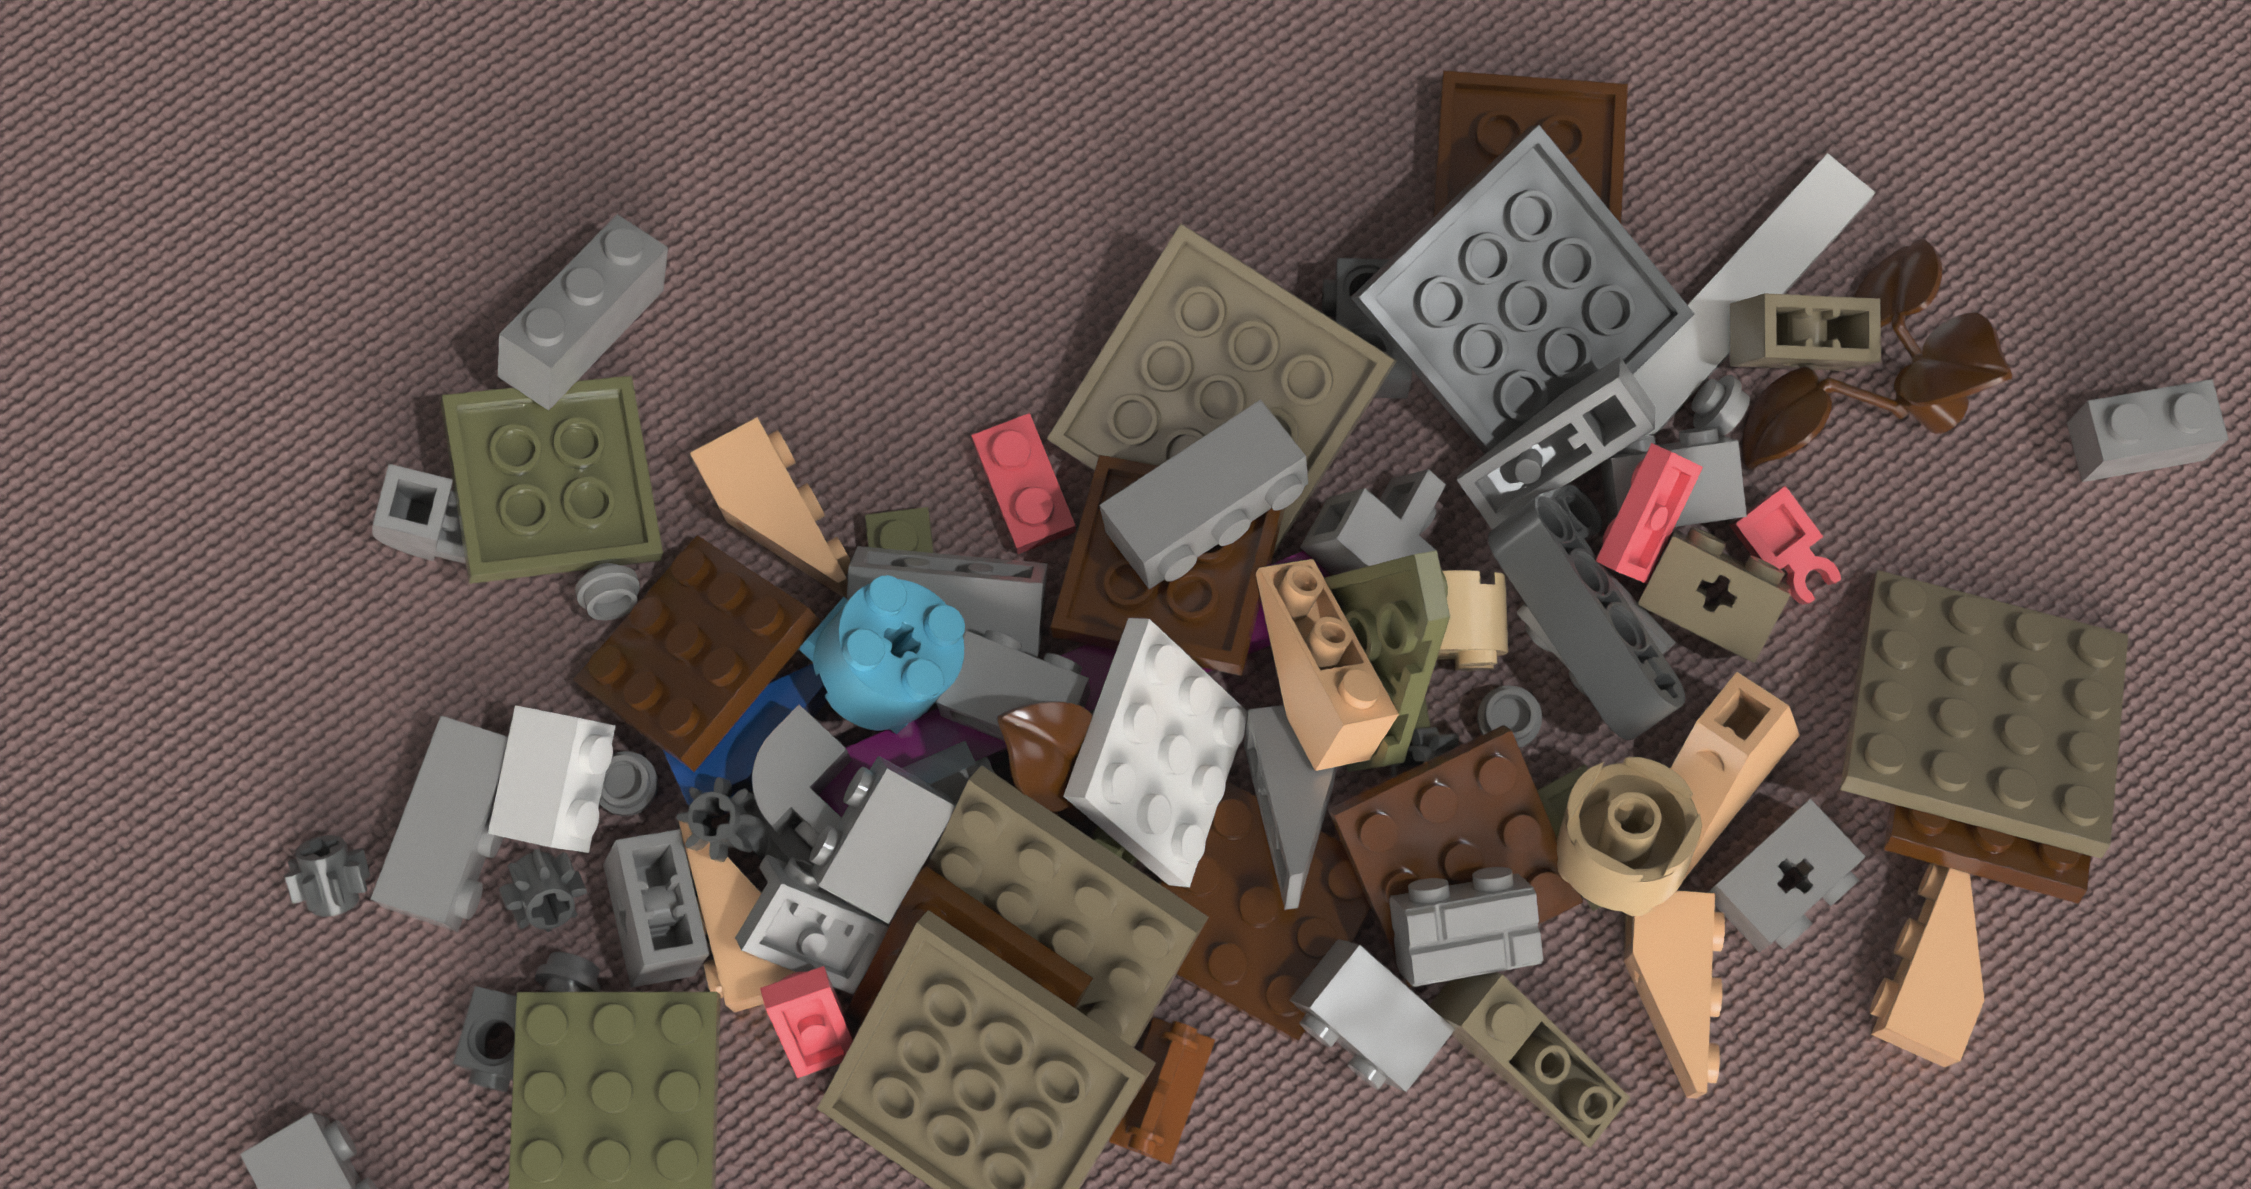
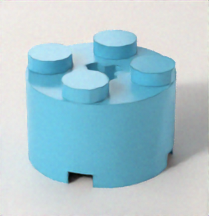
[813,575,965,731]

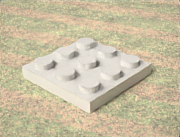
[1063,618,1248,887]

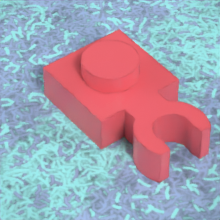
[1729,486,1841,605]

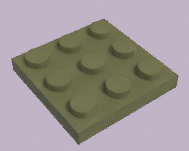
[440,376,663,584]
[508,992,721,1189]

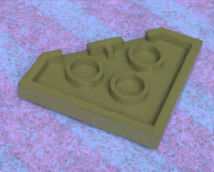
[1324,550,1450,772]

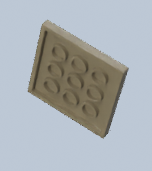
[1047,223,1397,555]
[1840,570,2128,859]
[927,765,1209,1048]
[817,910,1156,1189]

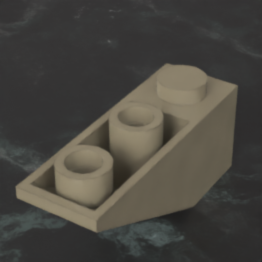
[1429,972,1630,1148]

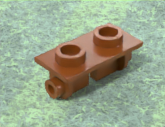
[1109,1017,1215,1165]

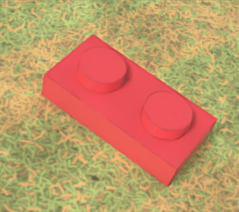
[971,413,1076,554]
[1596,443,1703,584]
[760,966,854,1078]

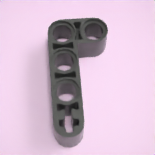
[1488,485,1685,740]

